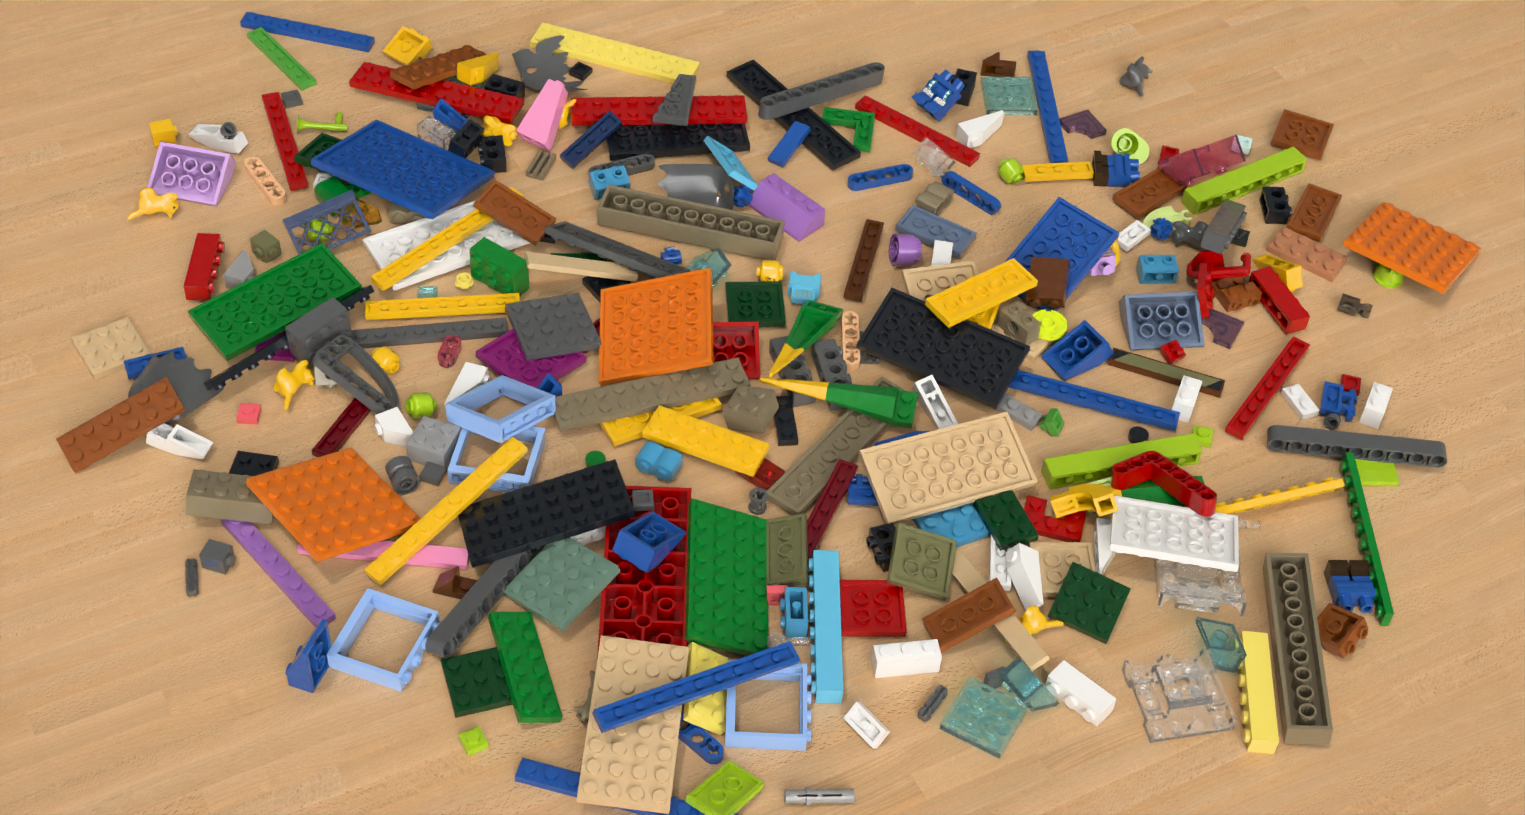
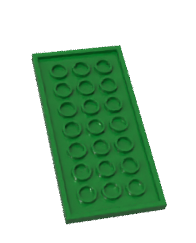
[188,243,362,361]
[684,498,768,656]

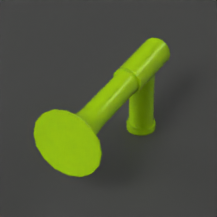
[297,112,347,134]

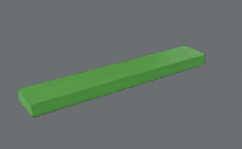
[247,27,317,91]

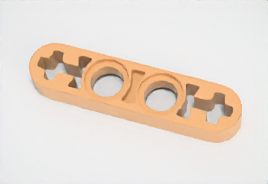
[244,156,286,205]
[841,311,860,371]

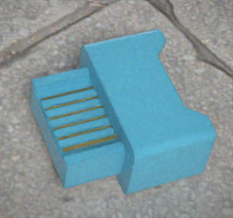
[787,271,822,304]

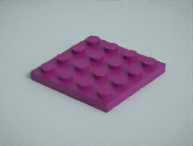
[476,329,587,388]

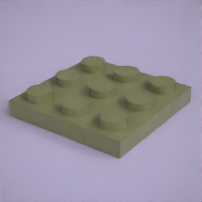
[887,523,957,600]

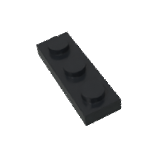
[773,396,798,446]

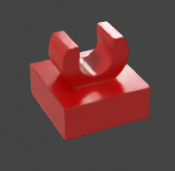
[1158,339,1186,364]

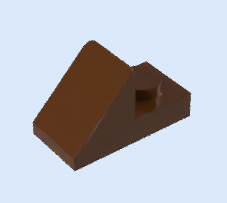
[981,52,1016,79]
[433,566,477,599]

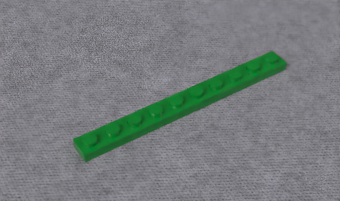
[1339,452,1394,626]

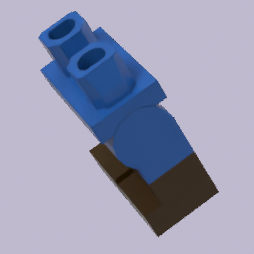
[1092,150,1140,188]
[1324,560,1376,613]

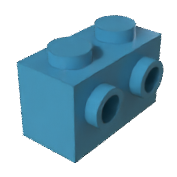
[588,165,630,200]
[1136,255,1179,284]
[780,587,808,638]

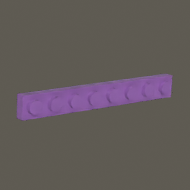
[221,519,336,628]

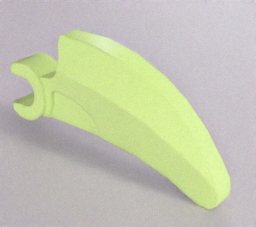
[1143,206,1192,228]

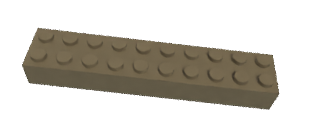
[597,185,785,260]
[1263,553,1333,745]

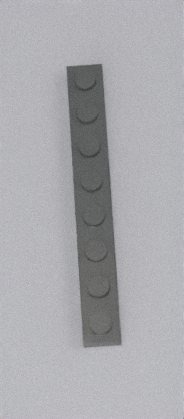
[351,317,508,349]

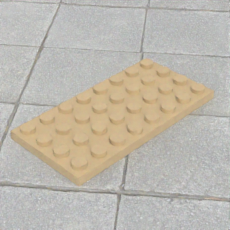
[858,411,1038,524]
[576,635,689,814]

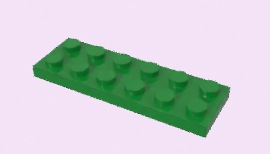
[488,611,563,723]

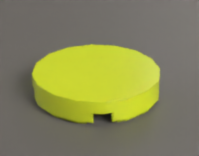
[1032,309,1067,341]

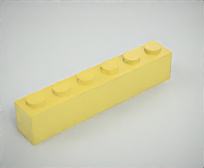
[1235,631,1279,754]

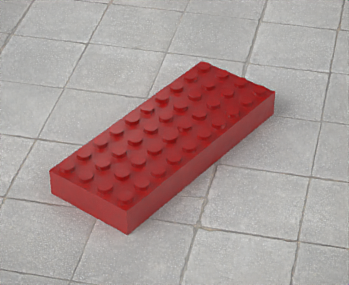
[597,486,692,658]

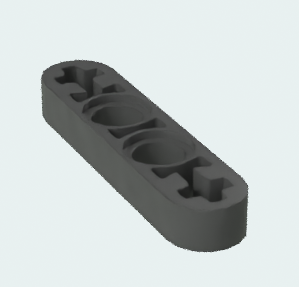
[589,154,655,176]

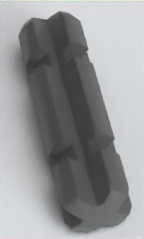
[185,558,198,597]
[917,685,948,722]

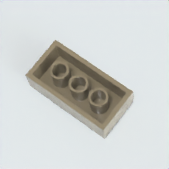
[186,469,274,525]

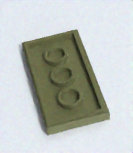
[767,513,808,587]

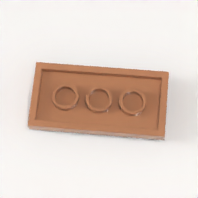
[1266,226,1348,282]

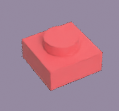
[236,403,262,424]
[766,585,788,605]

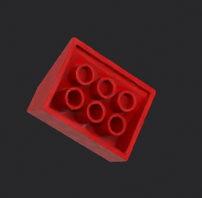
[713,322,760,379]

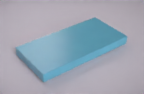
[703,136,758,190]

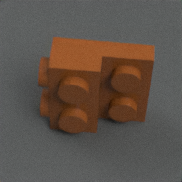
[1212,277,1262,312]
[1317,603,1368,658]

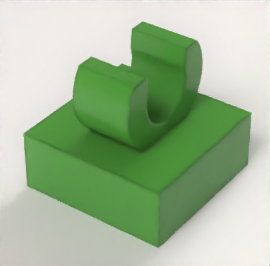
[1039,408,1064,436]

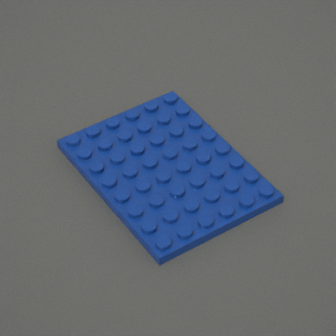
[311,119,495,220]

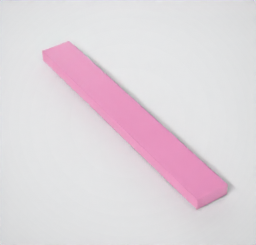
[297,541,469,570]

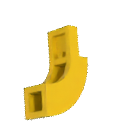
[1050,484,1119,518]

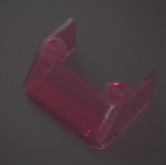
[1158,134,1246,186]

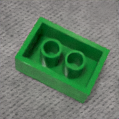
[469,237,529,296]

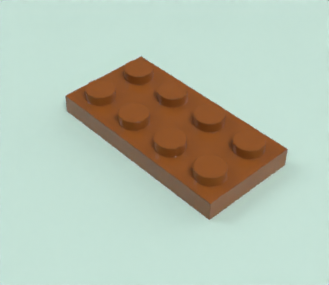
[1112,166,1188,219]
[473,180,556,246]
[1286,183,1342,242]
[922,577,1016,653]

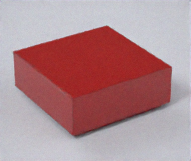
[1340,374,1361,396]

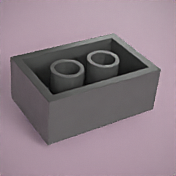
[285,297,352,363]

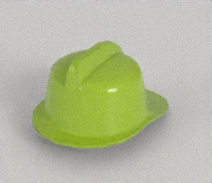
[1111,128,1150,164]
[1374,262,1404,288]

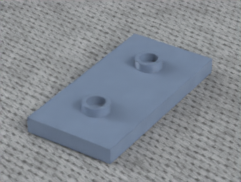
[895,205,977,258]

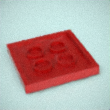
[840,580,907,637]

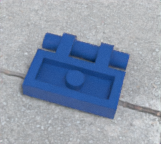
[1319,381,1357,422]
[848,474,879,506]

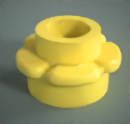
[455,272,474,290]

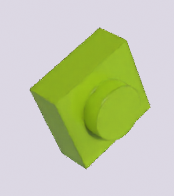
[1192,425,1213,448]
[458,726,489,756]

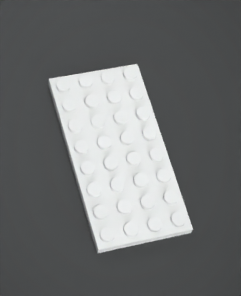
[363,201,530,291]

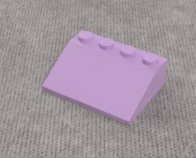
[148,142,236,206]

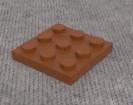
[1271,109,1334,160]

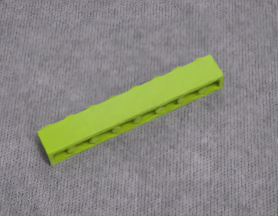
[1181,147,1307,215]
[1041,433,1202,490]

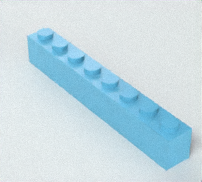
[808,550,843,704]

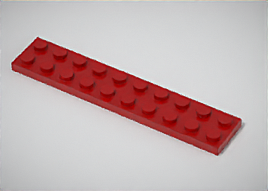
[349,62,524,124]
[571,95,747,126]

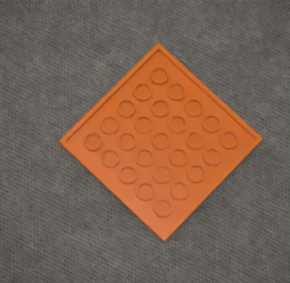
[1343,202,1481,294]
[598,268,714,386]
[246,447,421,563]

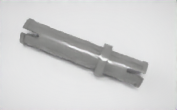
[784,787,855,806]

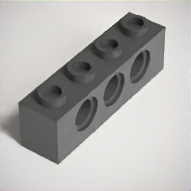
[769,336,816,408]
[811,339,852,411]

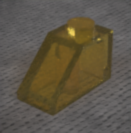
[337,197,382,228]

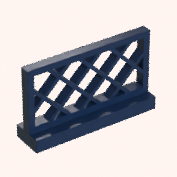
[283,190,371,255]

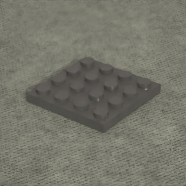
[505,292,602,361]

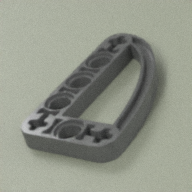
[312,335,399,414]

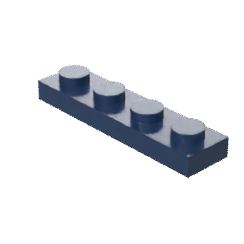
[560,110,622,169]

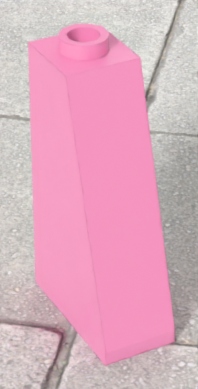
[516,79,568,152]

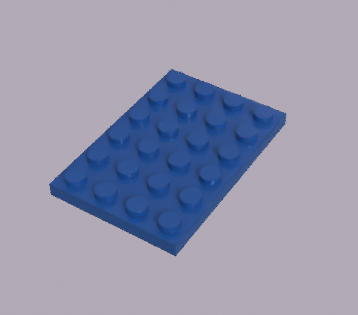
[1005,197,1119,312]

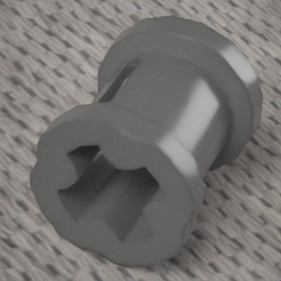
[748,488,768,515]

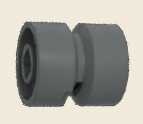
[385,456,420,495]

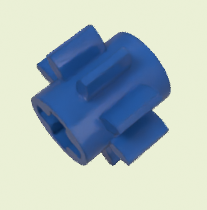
[733,185,753,208]
[1150,218,1173,240]
[660,247,682,264]

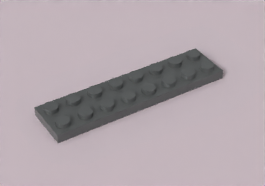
[545,221,690,278]

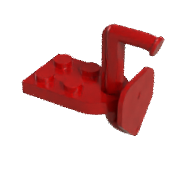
[1186,250,1251,318]

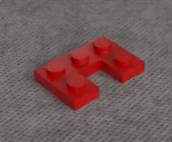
[1024,495,1087,542]

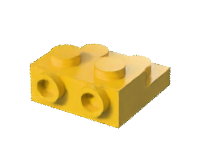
[383,26,432,66]

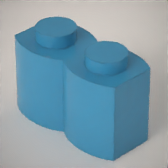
[635,441,683,481]

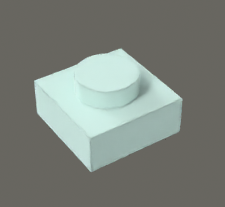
[1232,135,1253,154]

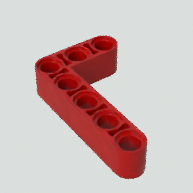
[1111,451,1217,517]

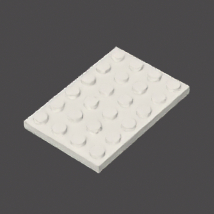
[1109,496,1239,572]

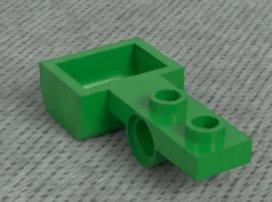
[314,176,372,217]

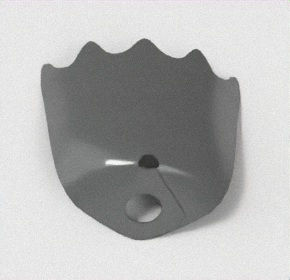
[658,164,734,210]
[128,352,224,424]

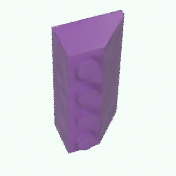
[748,173,825,242]

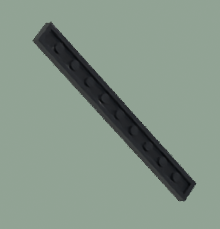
[203,285,374,391]

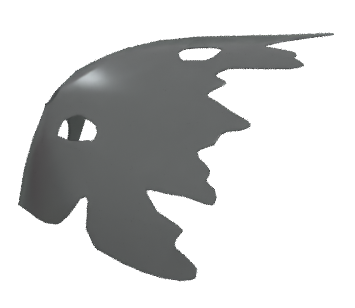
[512,35,588,91]

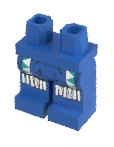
[912,69,965,122]

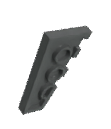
[652,74,696,126]

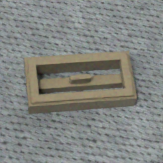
[526,150,556,181]

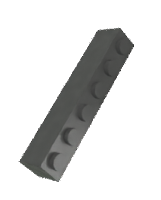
[1200,199,1247,254]

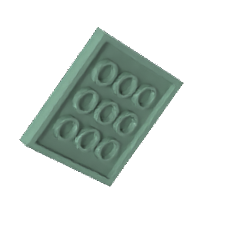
[504,537,621,632]

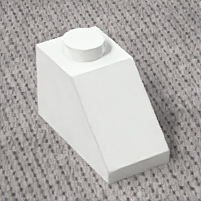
[373,407,413,447]

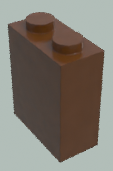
[1026,257,1071,309]

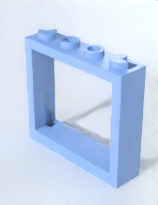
[446,375,556,443]
[447,426,546,492]
[327,588,441,692]
[725,660,811,751]

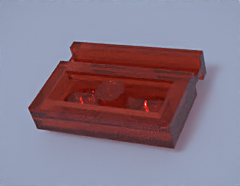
[735,458,785,491]

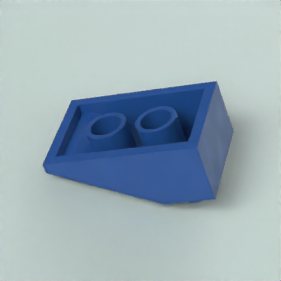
[1041,320,1114,381]
[612,511,687,572]
[286,619,331,693]

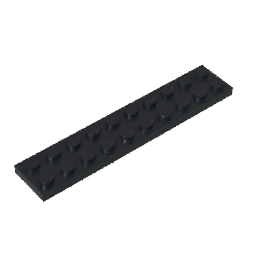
[726,59,861,170]

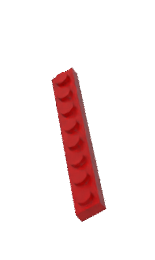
[261,92,308,191]
[855,95,980,167]
[1225,336,1310,440]

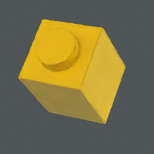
[149,118,178,147]

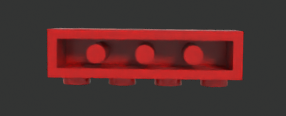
[183,233,225,301]
[1249,266,1310,334]

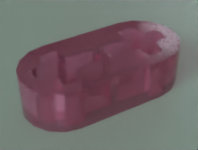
[437,335,462,368]

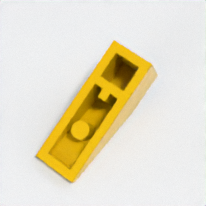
[457,52,499,86]
[1252,254,1303,292]

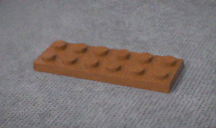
[390,45,487,89]
[56,377,186,473]

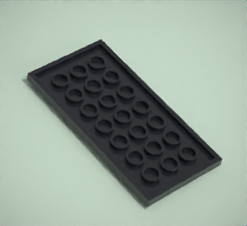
[606,123,750,160]
[856,287,1030,409]
[458,459,636,568]

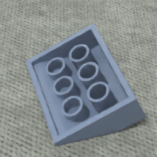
[1119,292,1205,350]

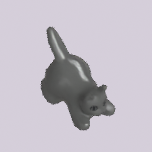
[1120,56,1153,97]
[1171,221,1208,250]

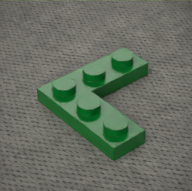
[822,107,875,152]

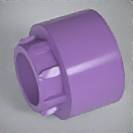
[889,234,922,266]

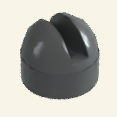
[220,122,236,137]
[1323,413,1341,430]

